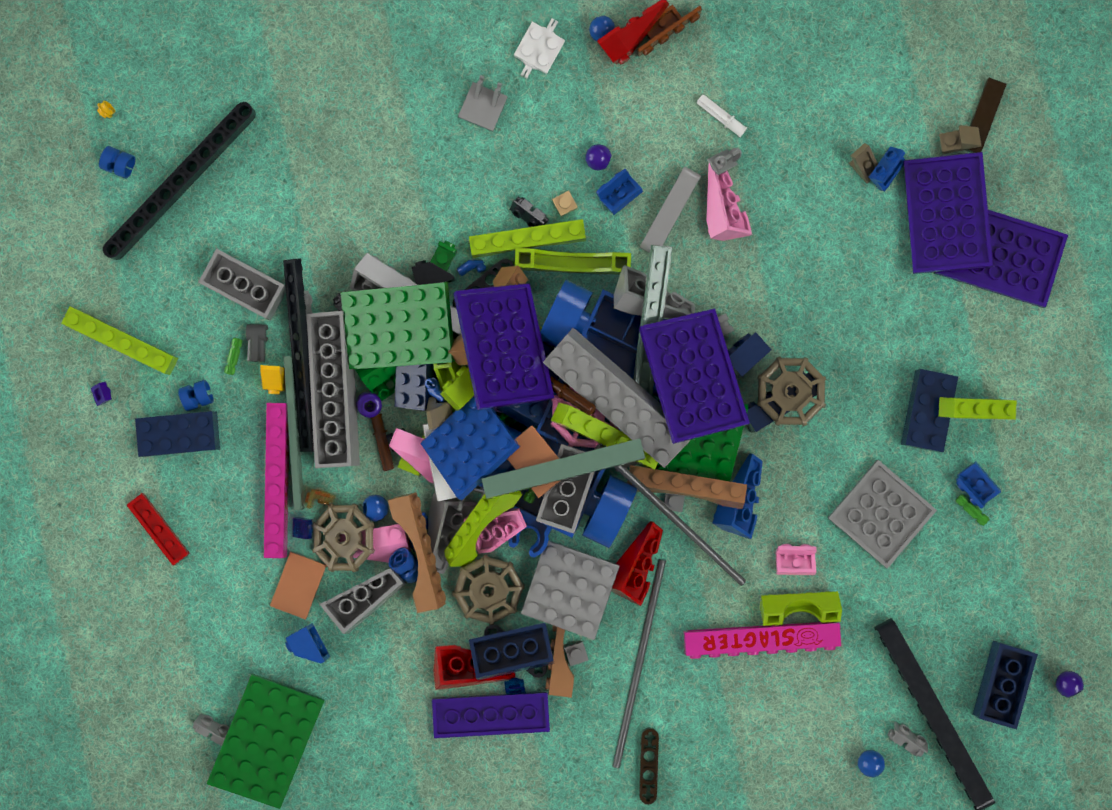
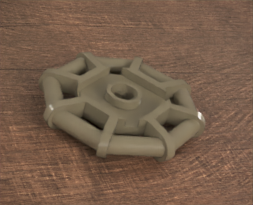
[757,356,827,426]
[312,504,375,572]
[452,555,525,625]

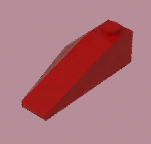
[433,645,515,690]

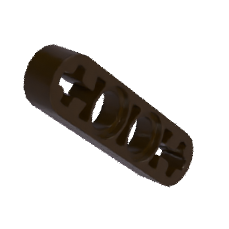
[639,727,659,805]

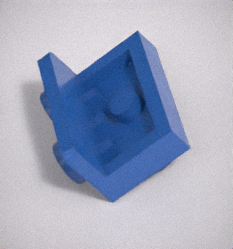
[869,146,905,192]
[596,168,643,215]
[956,461,1001,509]

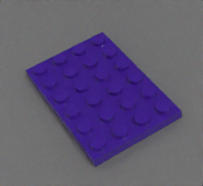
[904,152,993,274]
[934,210,1068,308]
[453,283,554,410]
[639,309,750,444]

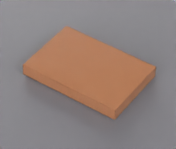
[508,426,561,498]
[270,551,326,620]

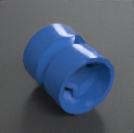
[99,146,136,179]
[178,380,214,412]
[388,548,418,583]

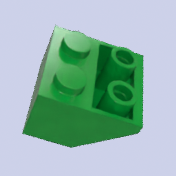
[355,366,396,402]

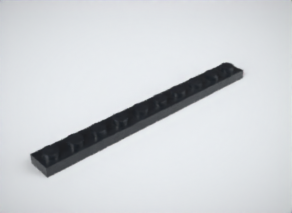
[283,258,314,452]

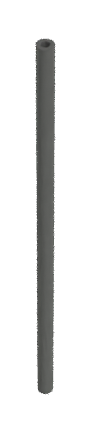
[595,444,746,586]
[613,559,666,768]

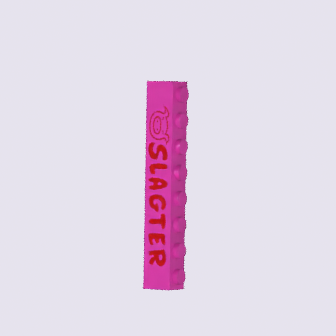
[264,403,289,558]
[683,622,841,659]

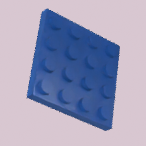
[421,396,521,501]

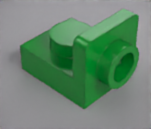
[430,240,457,271]

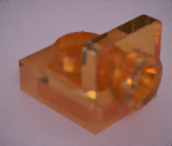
[305,489,336,509]

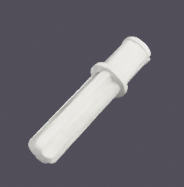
[697,95,747,137]

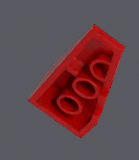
[597,0,669,65]
[611,521,663,606]

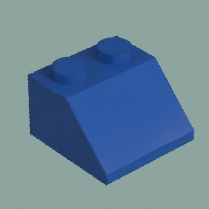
[285,623,330,663]

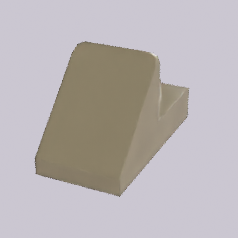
[939,125,981,154]
[849,143,878,184]
[426,397,453,430]

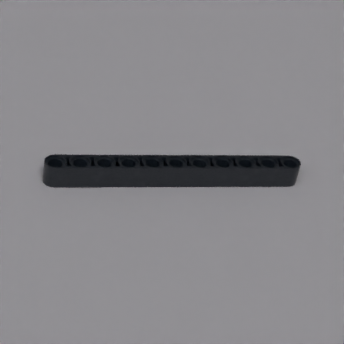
[103,102,256,260]
[874,618,995,810]

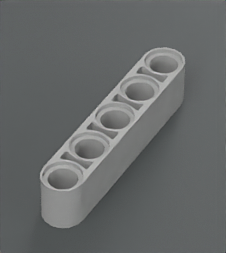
[640,166,701,253]

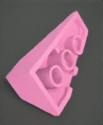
[706,163,752,241]
[389,428,434,484]
[464,508,527,554]
[340,524,411,563]

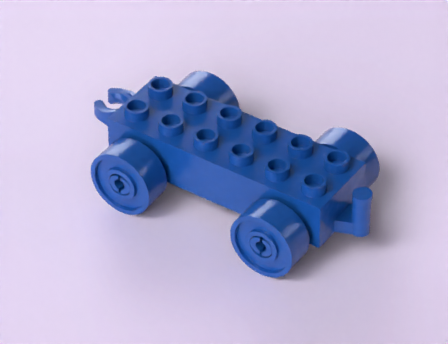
[478,279,667,557]

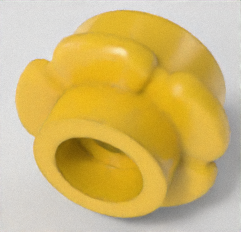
[97,100,116,118]

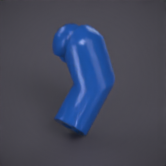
[457,259,487,276]
[425,378,447,403]

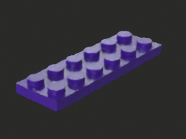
[432,692,550,738]

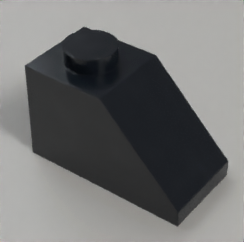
[411,260,456,285]

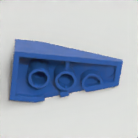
[712,453,763,539]

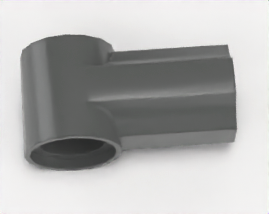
[246,324,268,362]

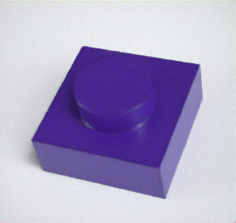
[91,381,112,406]

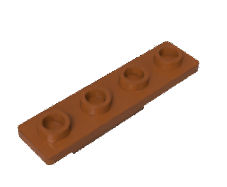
[637,4,702,57]

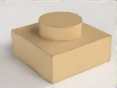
[552,190,578,217]

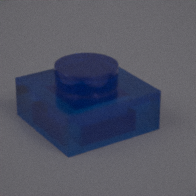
[293,517,313,539]
[504,678,526,694]

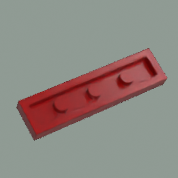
[127,493,190,566]

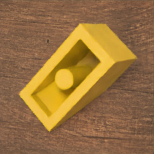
[260,365,286,395]

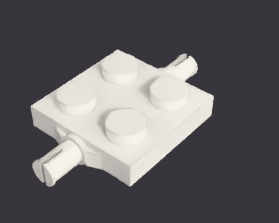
[514,18,565,79]

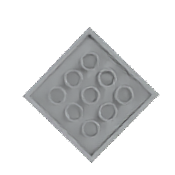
[827,460,937,569]
[521,540,620,640]

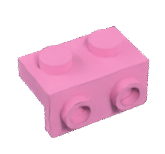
[776,544,817,575]

